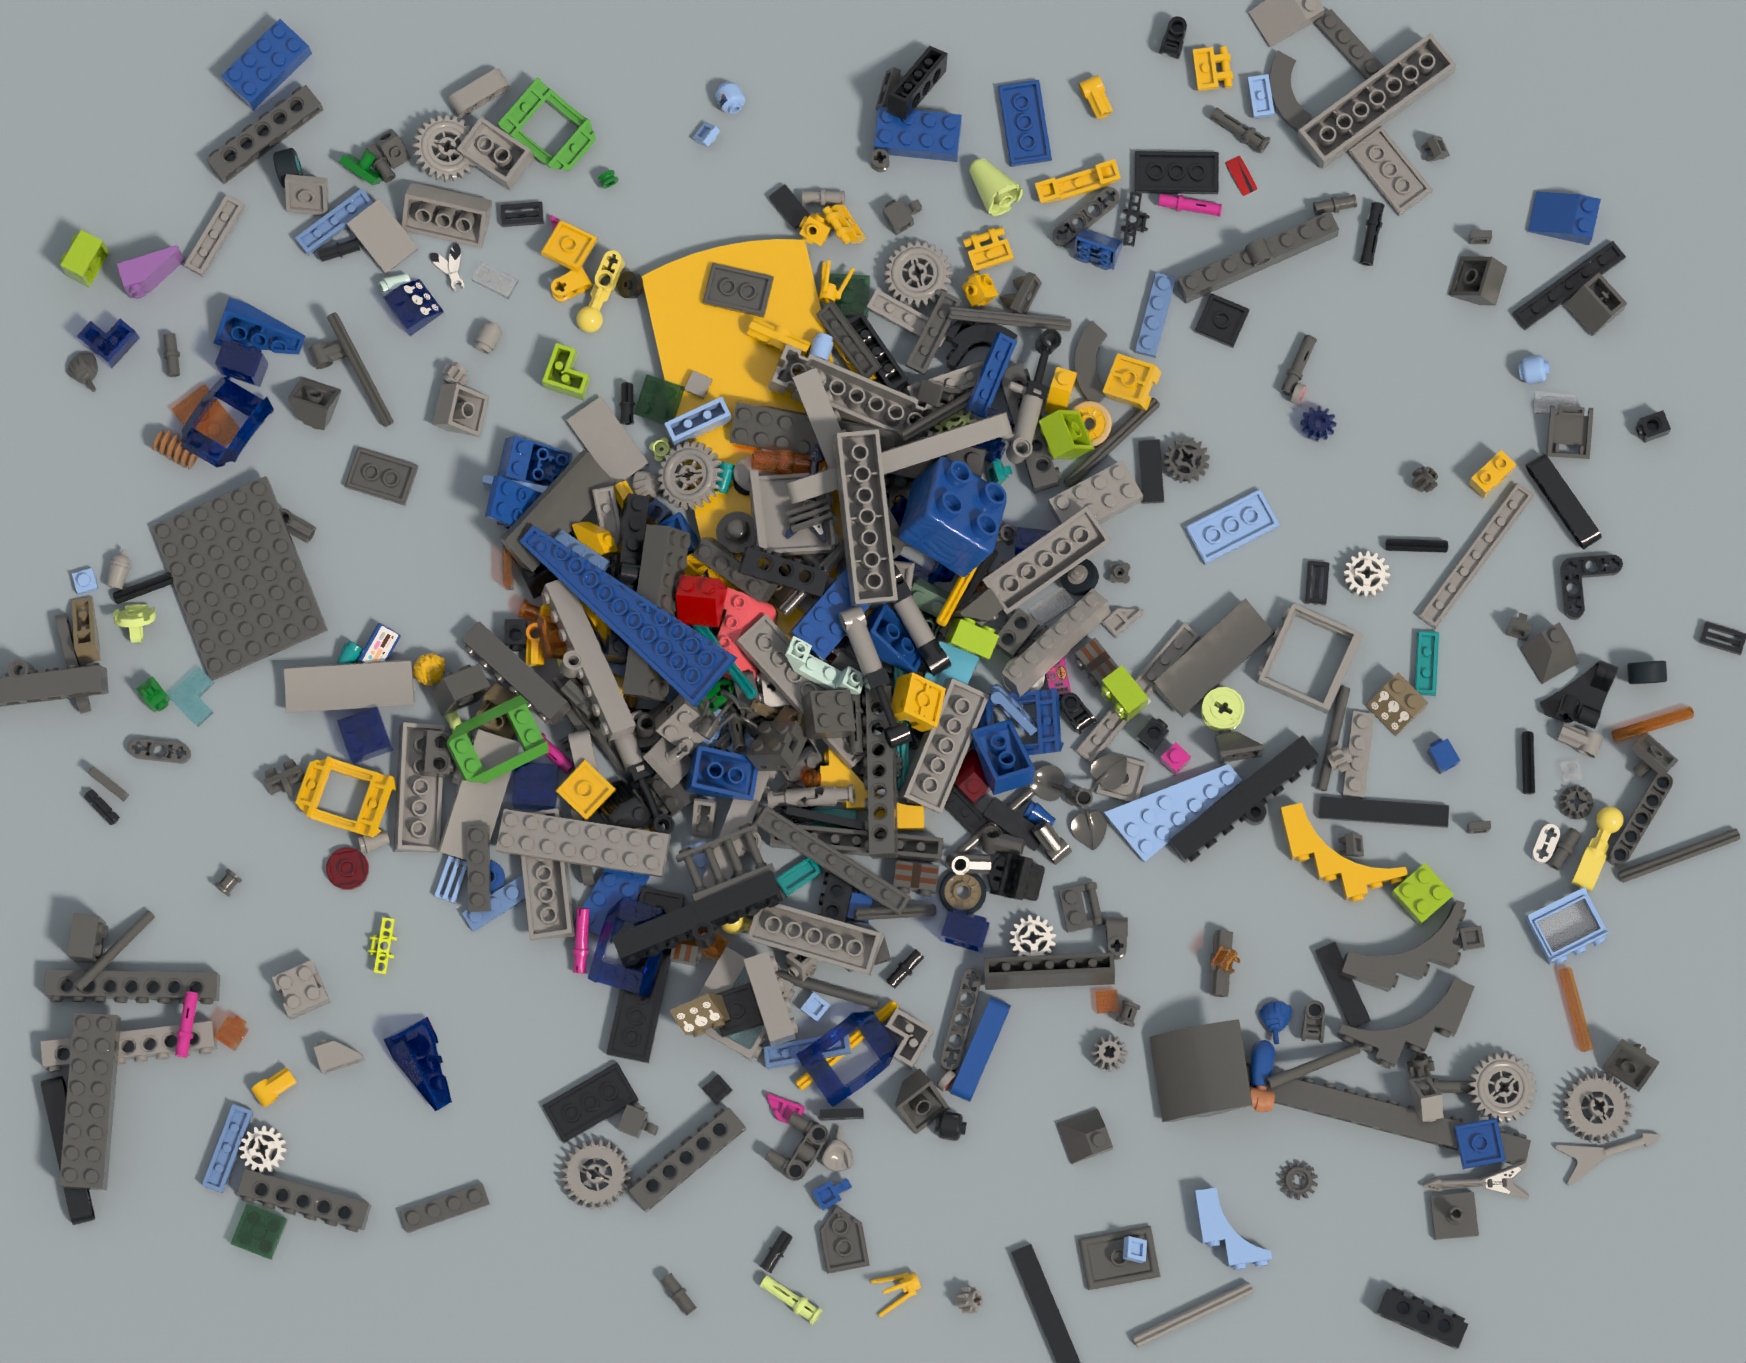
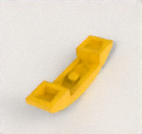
[1035,159,1121,204]

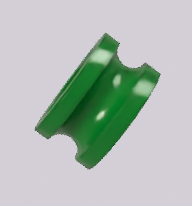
[597,170,619,189]

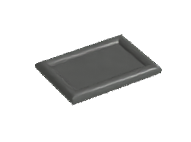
[1078,1225,1161,1290]

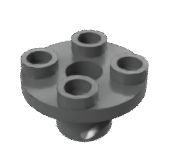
[716,512,756,554]

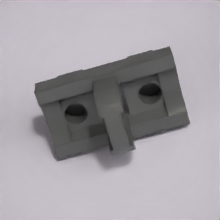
[264,759,305,797]

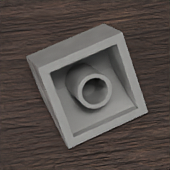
[432,383,489,437]

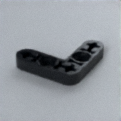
[1560,555,1623,620]

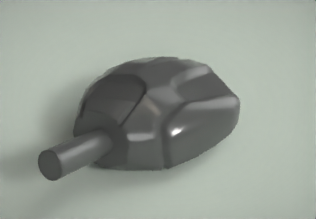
[67,353,98,392]

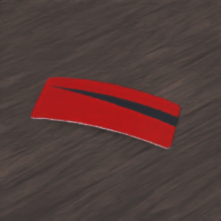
[1225,156,1257,196]

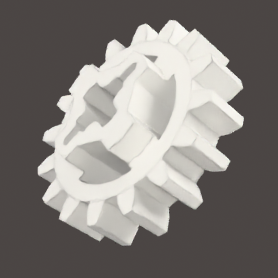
[1343,551,1390,598]
[1009,915,1056,956]
[239,1126,287,1174]

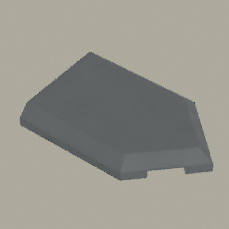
[819,1205,870,1274]

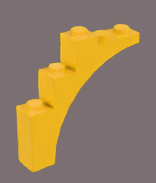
[816,747,924,832]
[1280,803,1408,903]

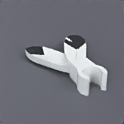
[430,243,465,292]

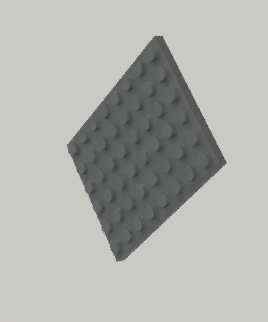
[151,476,328,681]

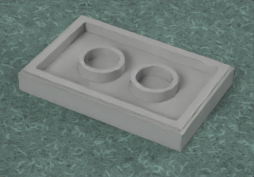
[346,198,418,274]

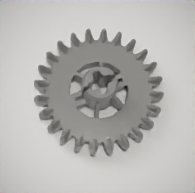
[412,114,475,182]
[883,240,952,308]
[657,441,724,510]
[1467,1052,1537,1123]
[1561,1072,1633,1144]
[561,1139,632,1210]

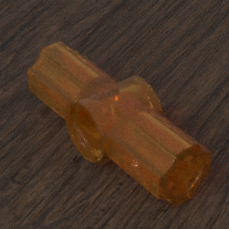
[751,450,811,475]

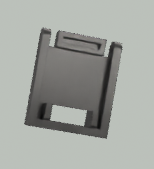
[1546,405,1593,459]

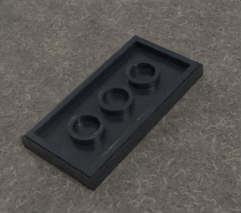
[1135,151,1219,194]
[542,1062,639,1143]

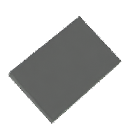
[703,263,774,318]
[345,447,418,506]

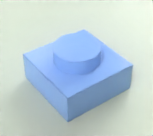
[692,122,720,147]
[72,568,99,595]
[800,992,831,1023]
[1123,1236,1147,1263]

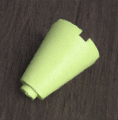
[969,159,1023,216]

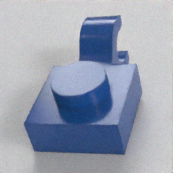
[812,1179,852,1211]

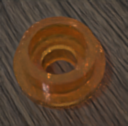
[803,768,821,788]

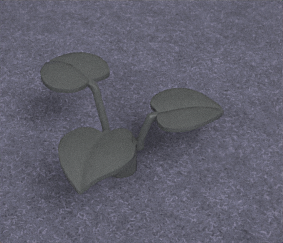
[696,690,759,740]
[1029,754,1127,850]

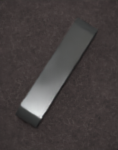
[1608,773,1673,867]

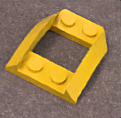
[295,756,396,838]

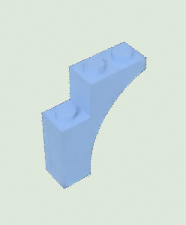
[1194,1187,1272,1270]

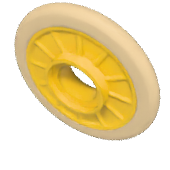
[1072,401,1112,446]

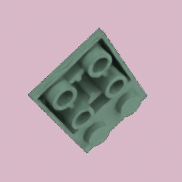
[911,578,950,638]

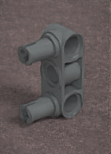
[765,1112,828,1181]

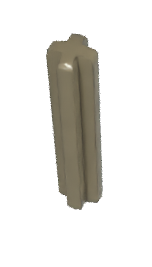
[749,700,780,720]

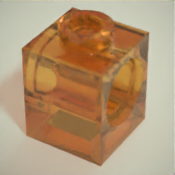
[214,1015,249,1051]

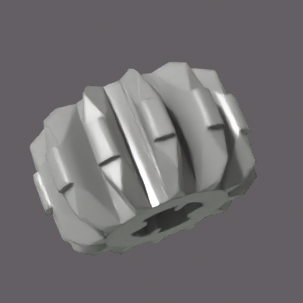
[1091,1034,1128,1072]

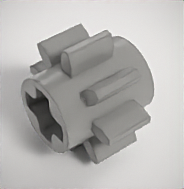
[442,362,468,386]
[1327,744,1354,773]
[956,1287,983,1313]

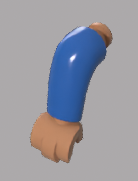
[1250,1040,1276,1113]

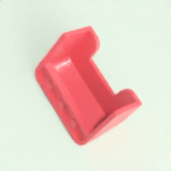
[717,588,778,682]

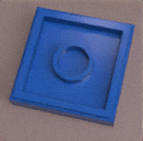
[1454,1118,1506,1170]

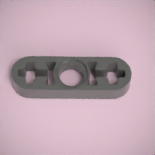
[128,738,191,764]

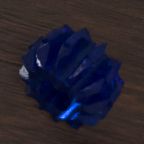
[1300,405,1336,442]

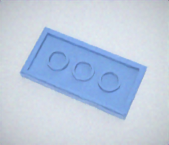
[1185,489,1280,565]

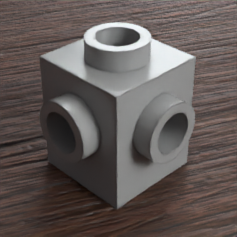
[786,952,818,982]

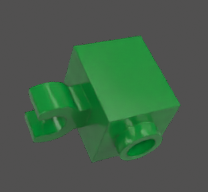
[136,676,171,713]

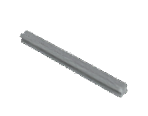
[1133,1282,1253,1347]

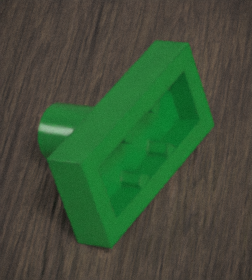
[339,150,383,185]

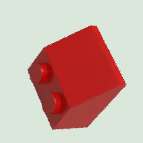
[676,575,728,628]

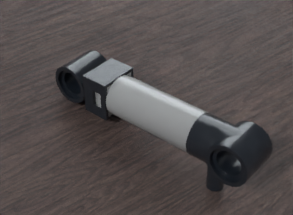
[890,564,952,676]

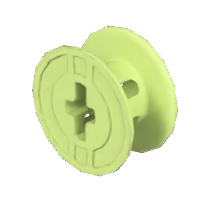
[1201,687,1244,732]

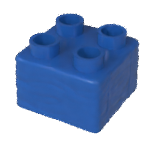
[898,456,1007,577]

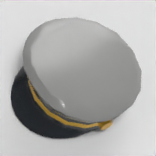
[733,456,771,495]

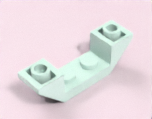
[785,636,864,695]

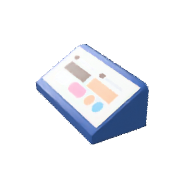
[358,623,401,662]

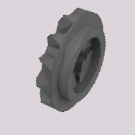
[1559,785,1594,820]

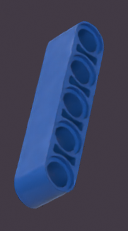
[950,997,1011,1102]

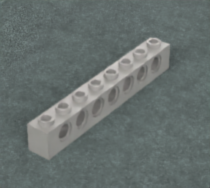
[40,1021,217,1072]

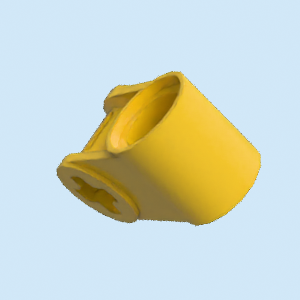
[551,267,593,302]

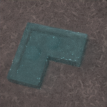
[169,667,214,727]

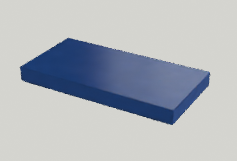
[998,80,1052,167]

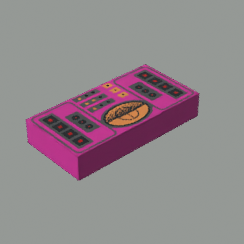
[1046,657,1071,696]

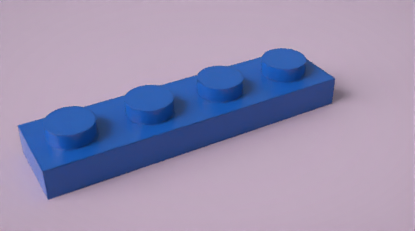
[965,332,1017,418]

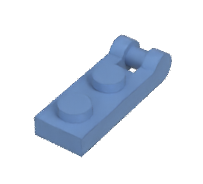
[990,684,1037,736]

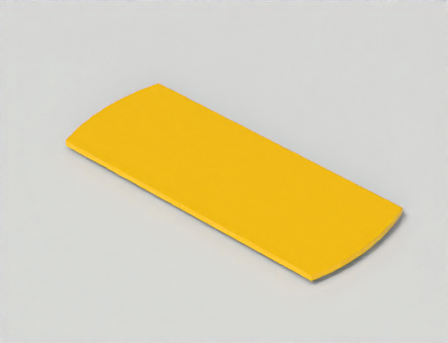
[641,239,875,641]

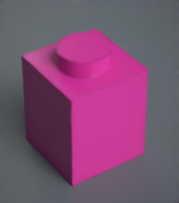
[1160,742,1191,776]

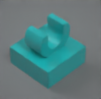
[986,460,1013,485]

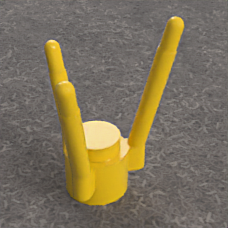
[818,260,855,304]
[870,1272,921,1317]

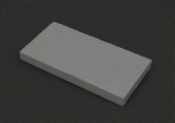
[1348,126,1432,216]
[566,396,649,485]

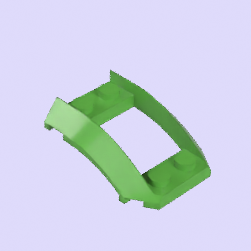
[497,77,596,171]
[446,695,549,784]

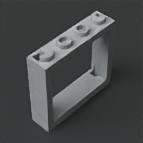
[1256,603,1363,714]

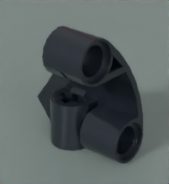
[1540,660,1618,729]

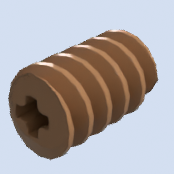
[152,429,201,470]

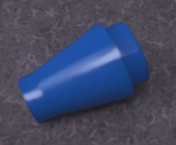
[1023,801,1056,826]

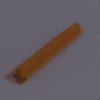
[1611,706,1694,742]
[1559,968,1593,1052]

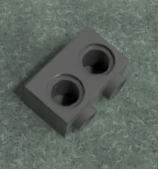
[994,608,1039,659]
[420,730,454,778]

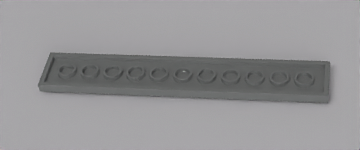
[730,400,987,478]

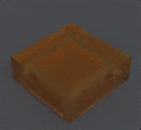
[1095,990,1119,1014]

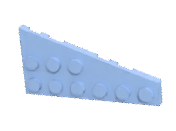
[1103,764,1242,862]

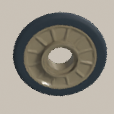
[939,871,986,916]

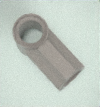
[1557,723,1603,758]

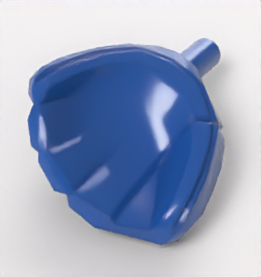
[1259,1001,1292,1044]

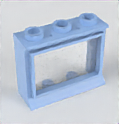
[1525,887,1609,965]

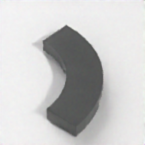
[1270,51,1312,132]
[1074,321,1107,403]

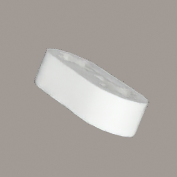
[1532,824,1560,864]

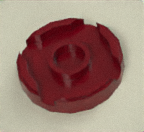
[326,847,369,890]

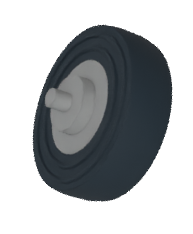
[1060,559,1099,596]

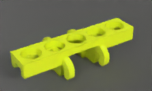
[367,918,397,975]

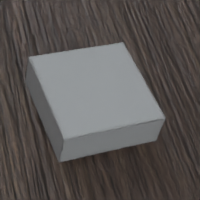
[684,371,713,399]

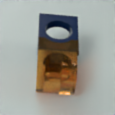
[644,498,672,538]

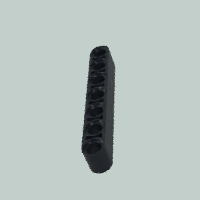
[41,1076,95,1225]

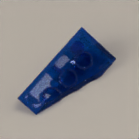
[383,1017,452,1111]

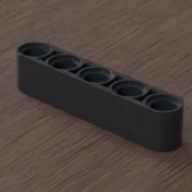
[1525,453,1602,550]

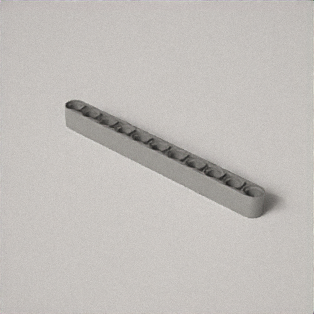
[785,412,1012,504]

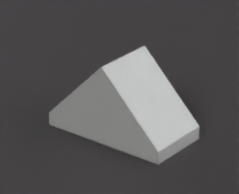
[691,798,717,838]

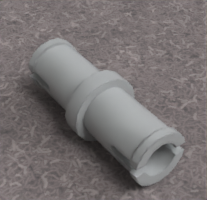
[802,189,845,206]

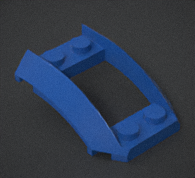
[972,688,1064,755]

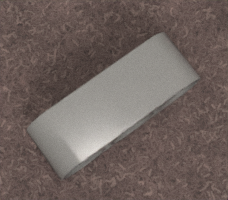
[448,68,510,118]
[568,729,598,771]

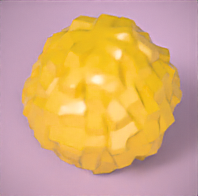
[413,653,445,686]

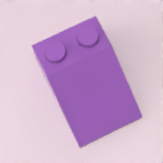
[117,245,185,299]

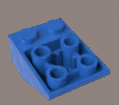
[1074,228,1123,270]
[497,436,572,487]

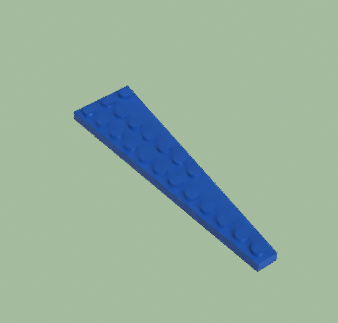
[519,525,737,707]

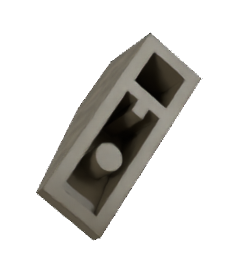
[71,596,101,664]

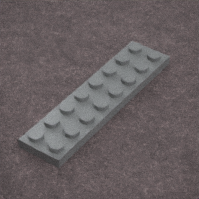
[735,614,867,769]
[495,809,671,878]

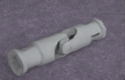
[767,784,855,809]

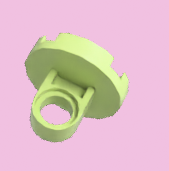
[113,604,156,643]

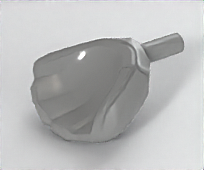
[632,471,663,501]
[821,1128,853,1171]

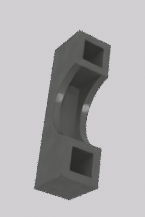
[693,537,778,602]

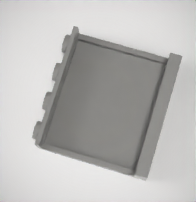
[748,466,838,556]

